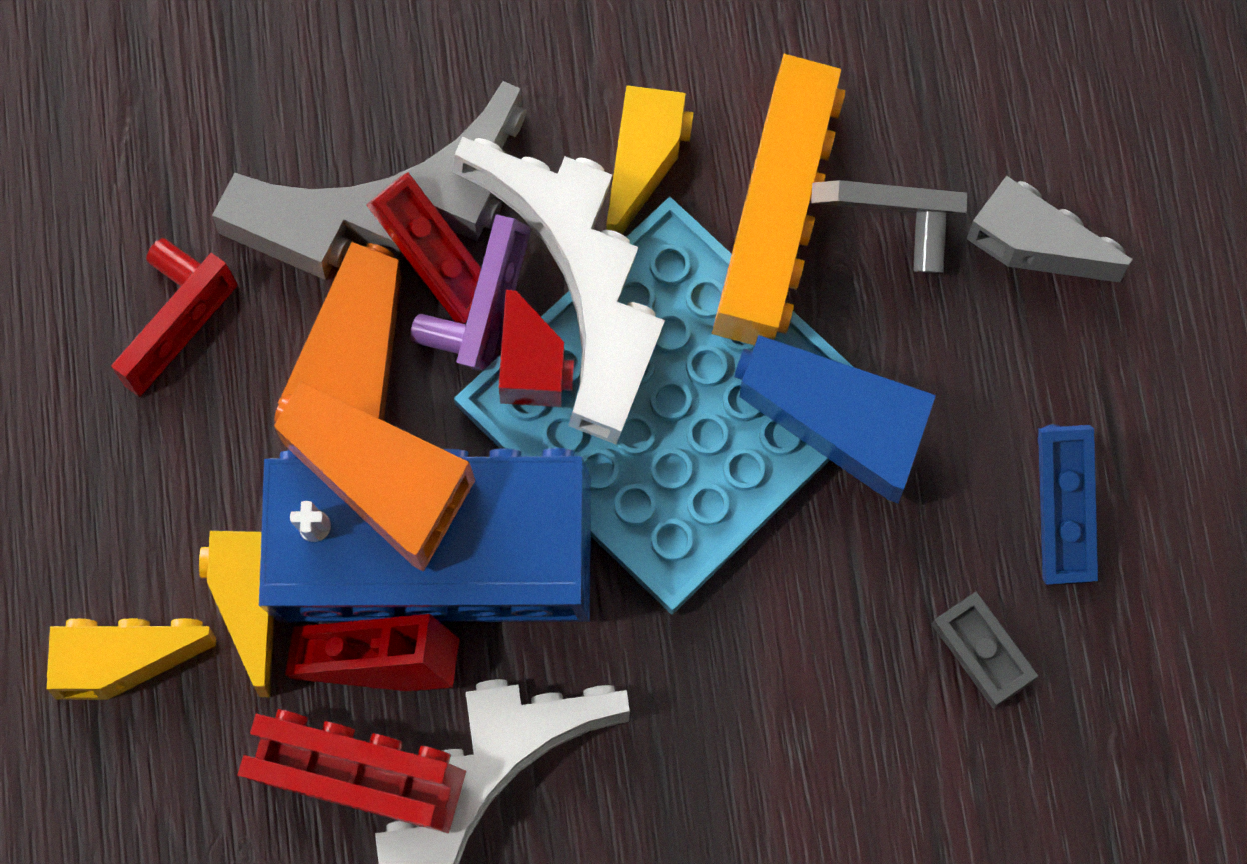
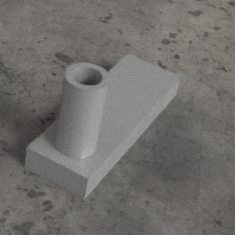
[811,180,967,273]

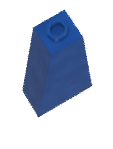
[734,335,936,504]

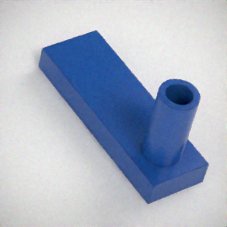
[1038,424,1098,585]

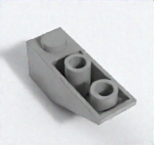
[967,176,1133,283]

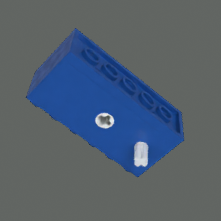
[259,448,591,623]

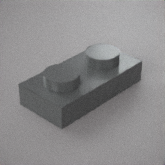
[932,591,1038,709]

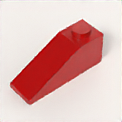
[285,614,460,691]

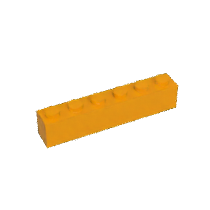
[712,54,846,346]

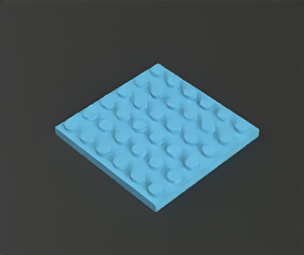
[454,197,853,615]

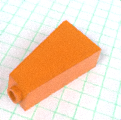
[278,242,402,421]
[274,381,476,572]

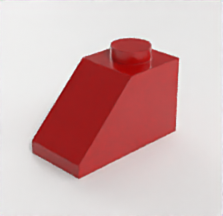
[498,290,574,407]

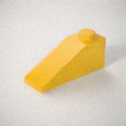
[606,85,694,234]
[199,531,274,697]

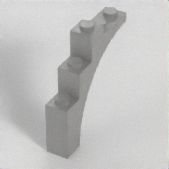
[212,81,526,280]

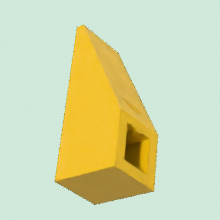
[47,618,216,700]

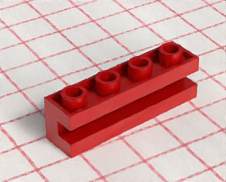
[237,709,466,834]

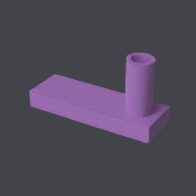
[411,214,532,372]

